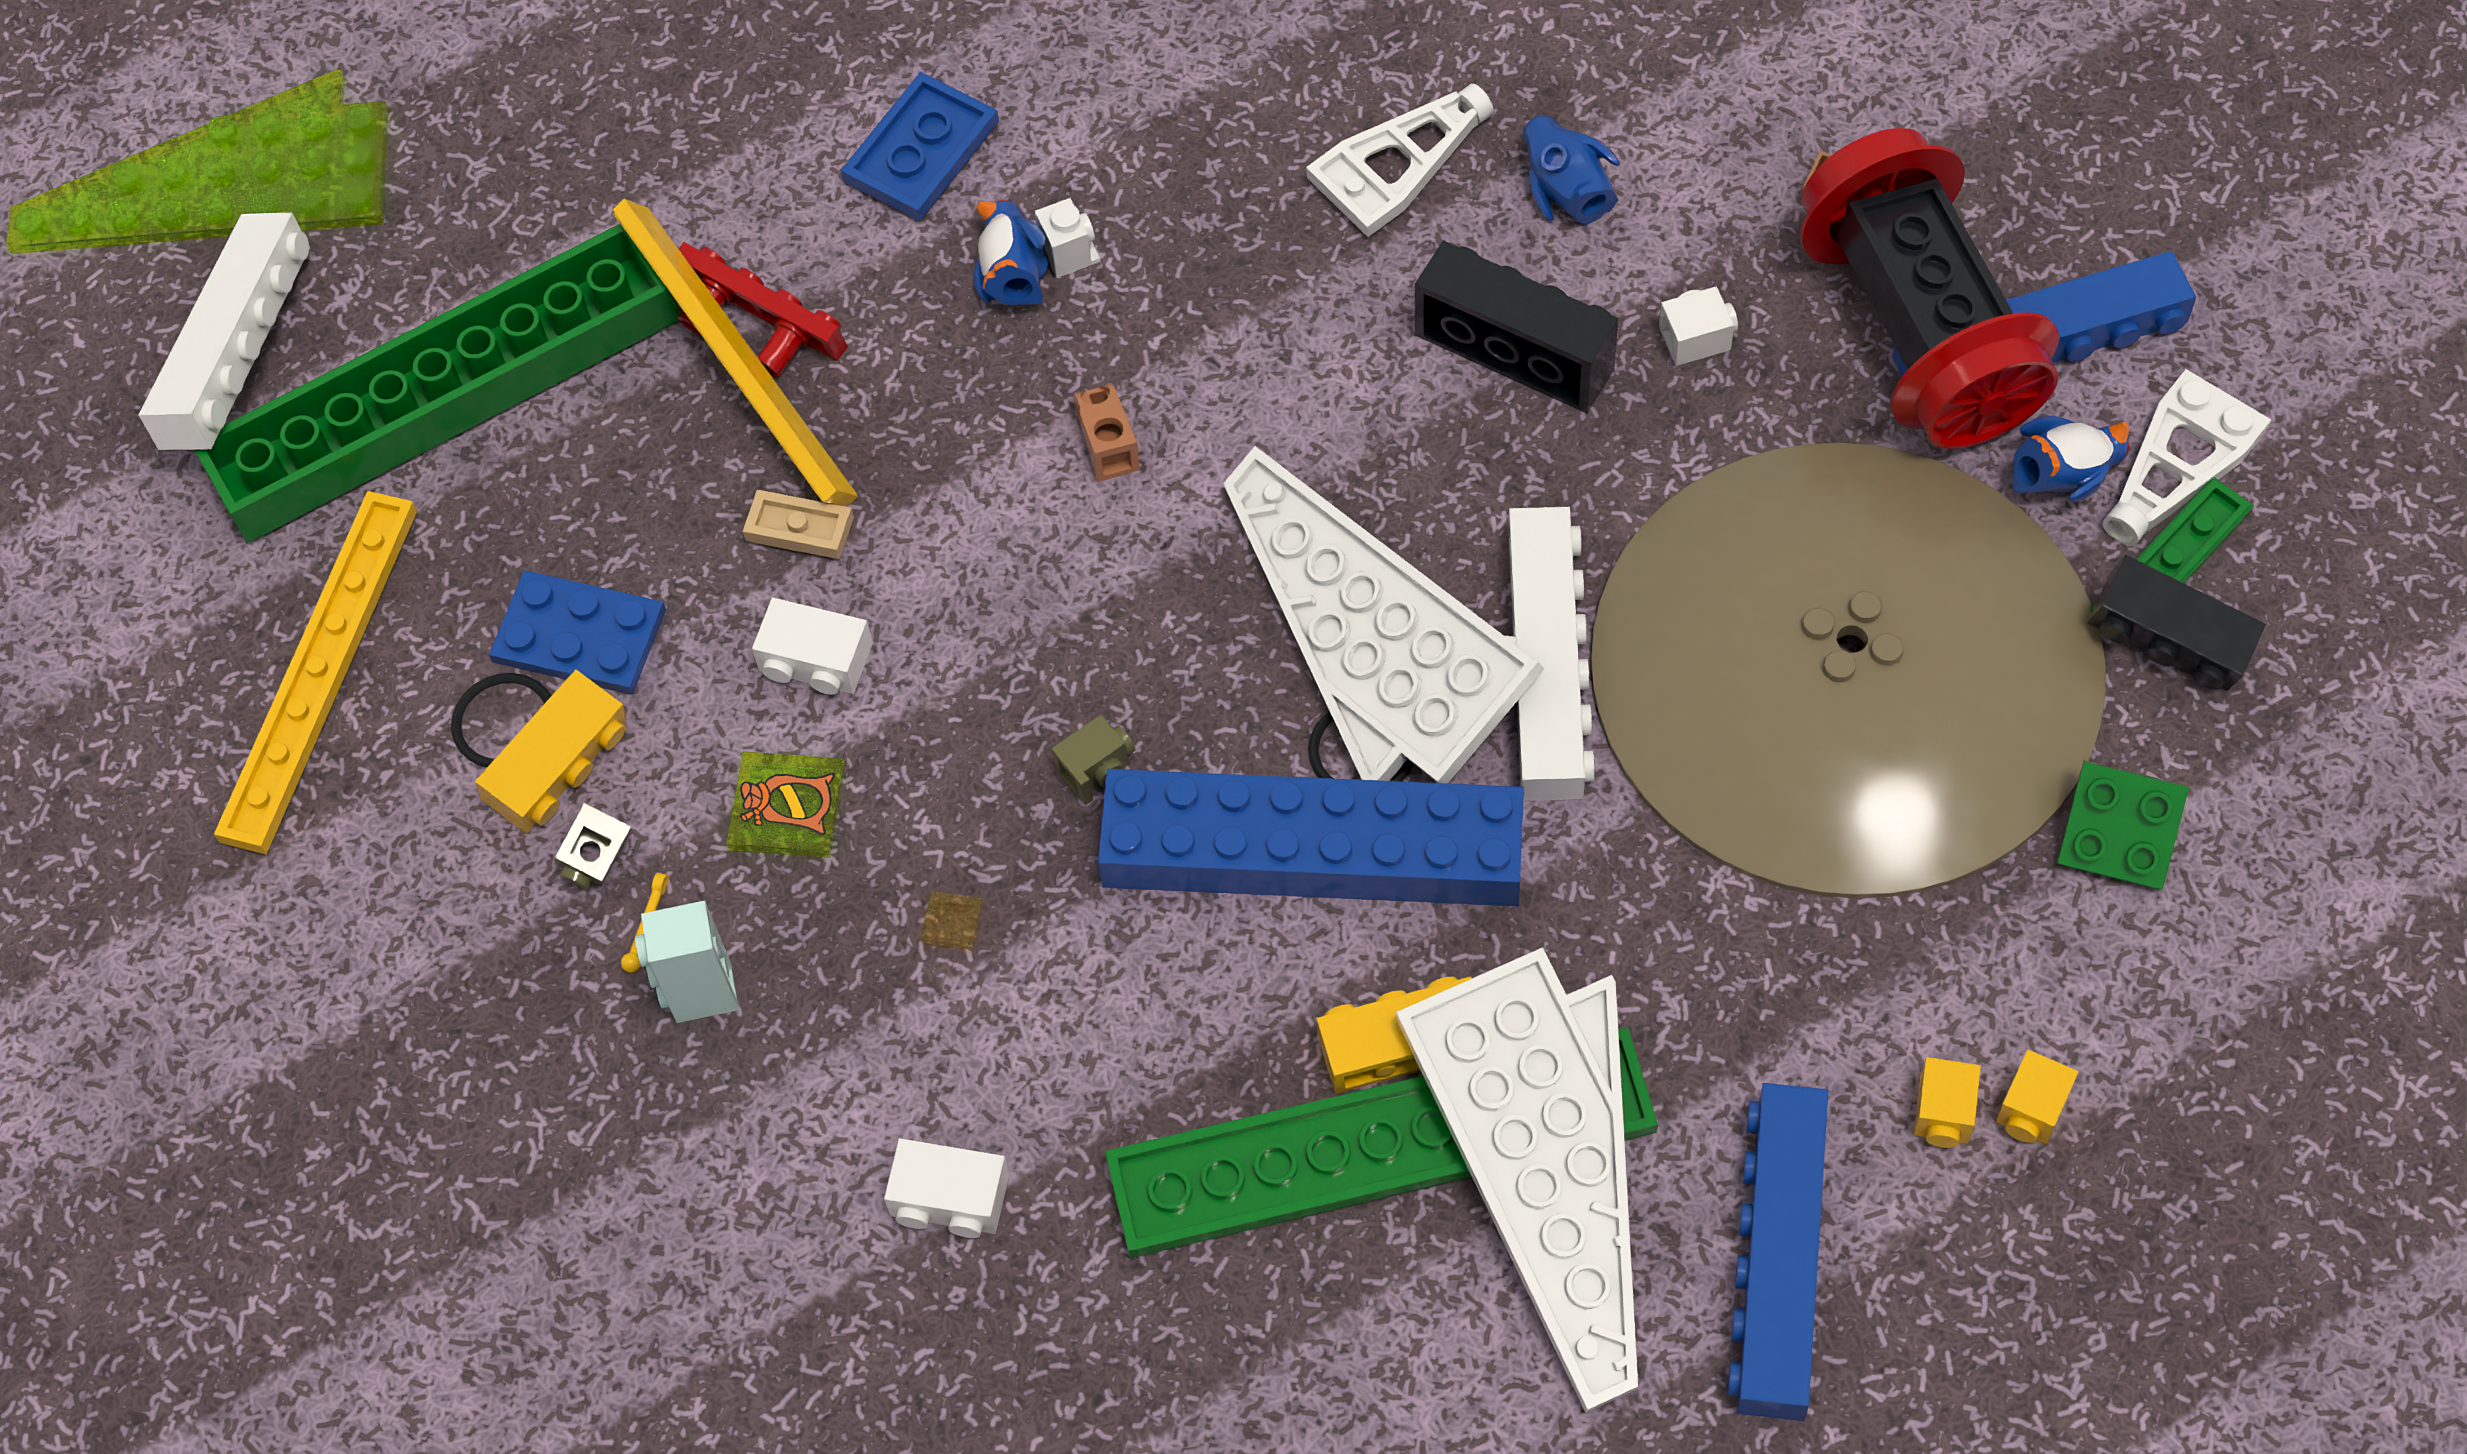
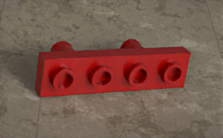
[677,242,848,379]

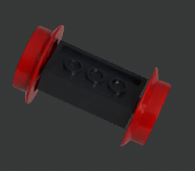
[1800,128,2059,449]

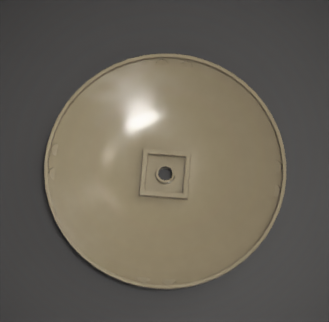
[1591,443,2106,898]

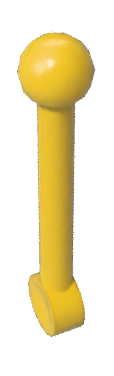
[621,872,669,973]

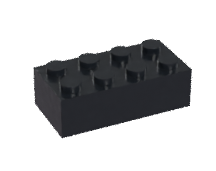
[1415,240,1619,414]

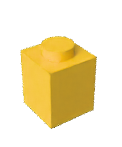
[1996,1049,2079,1145]
[1914,1057,1981,1148]

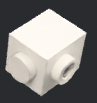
[1659,286,1738,366]

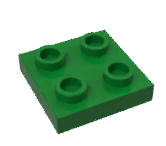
[2057,760,2189,890]

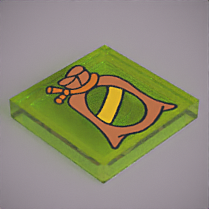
[726,751,845,858]

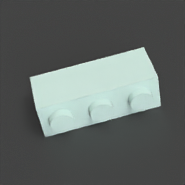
[635,901,739,1023]

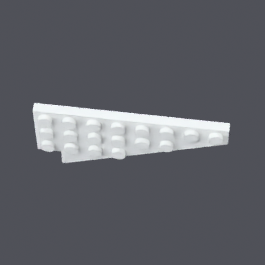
[1223,446,1544,784]
[1395,947,1638,1413]

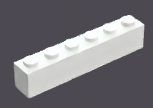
[138,213,310,450]
[1508,507,1594,801]

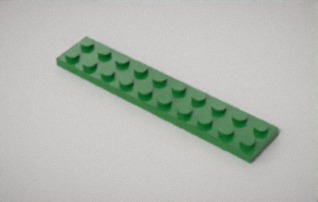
[1105,1027,1658,1258]

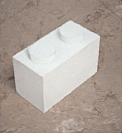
[752,597,873,695]
[884,1138,1010,1238]

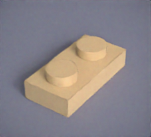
[743,490,854,560]

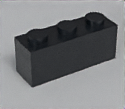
[2087,554,2266,691]

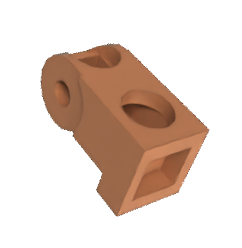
[1073,384,1140,482]

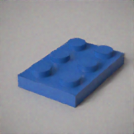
[840,71,999,221]
[489,570,666,695]

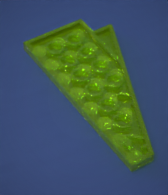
[6,70,389,254]

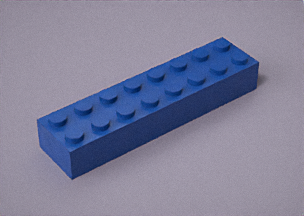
[1098,769,1524,907]

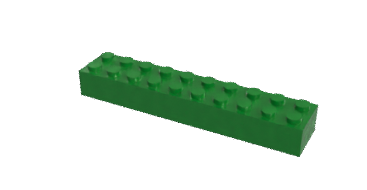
[195,224,679,543]

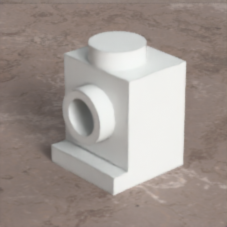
[1035,198,1101,278]

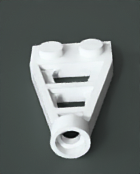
[1306,83,1494,237]
[2103,369,2271,546]

